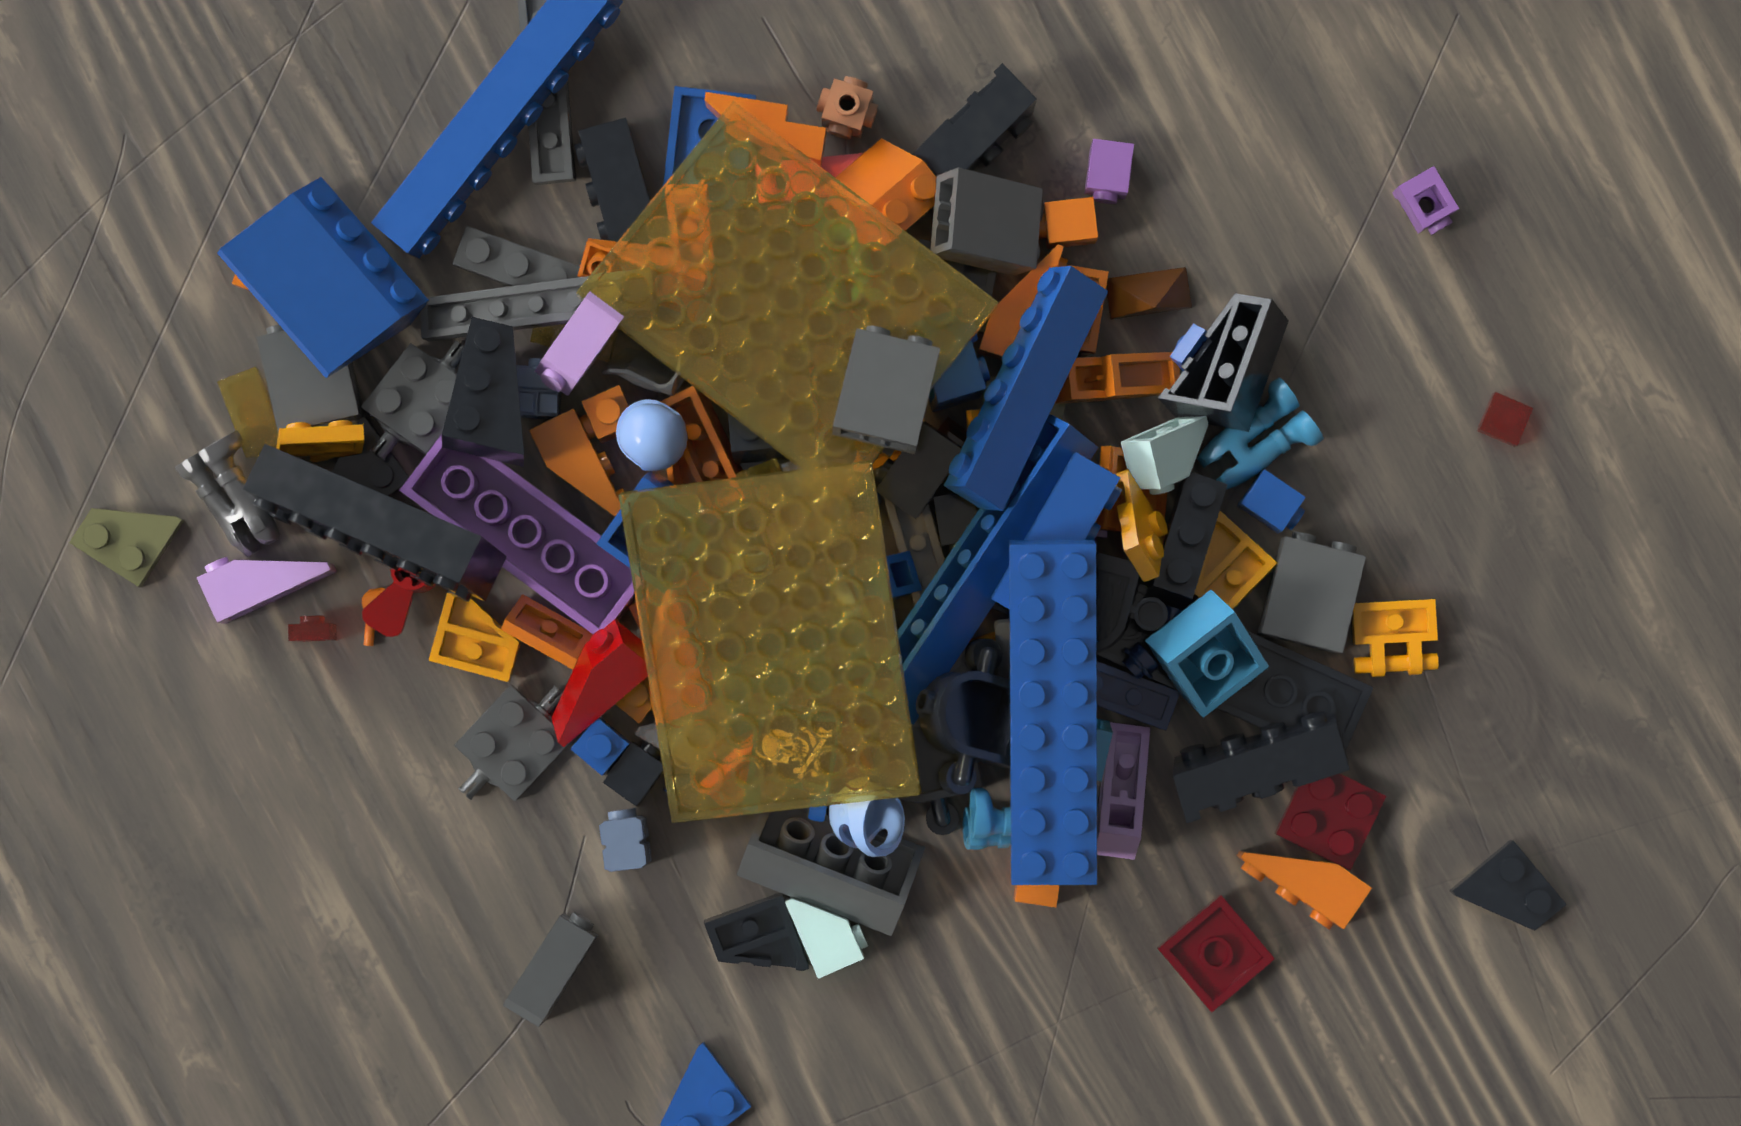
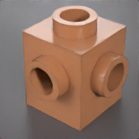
[816,76,879,140]

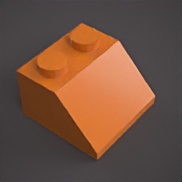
[822,138,937,252]

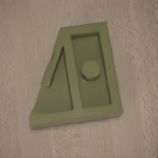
[69,508,184,587]

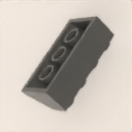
[737,787,925,936]

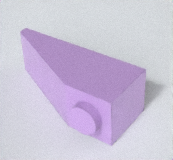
[534,292,624,396]
[196,557,337,624]
[1097,722,1150,860]

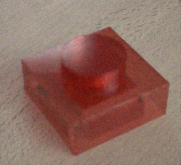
[1477,392,1533,447]
[288,615,337,642]

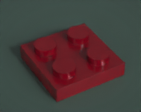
[1274,773,1386,871]
[1157,894,1275,1013]

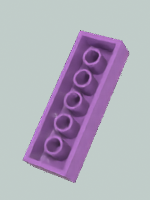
[399,434,648,634]

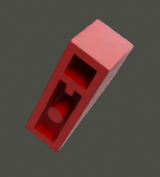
[551,619,656,747]

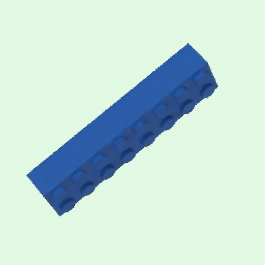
[1009,540,1097,885]

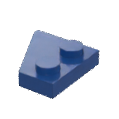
[660,1042,752,1126]

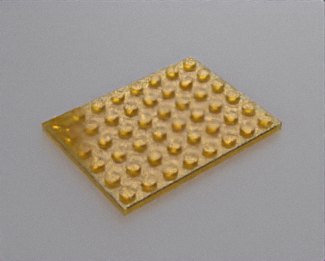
[576,100,999,501]
[618,460,921,823]

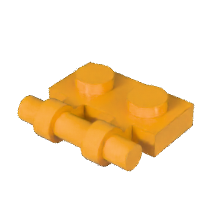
[1351,599,1439,677]

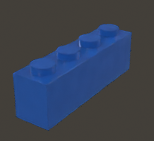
[991,452,1122,609]

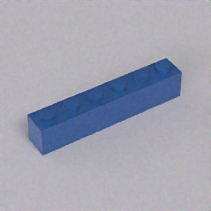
[944,266,1108,511]

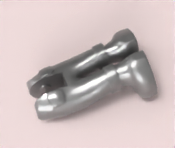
[175,430,280,557]

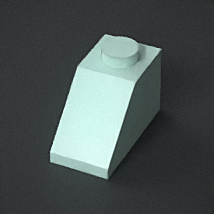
[1121,416,1208,495]
[785,897,868,979]

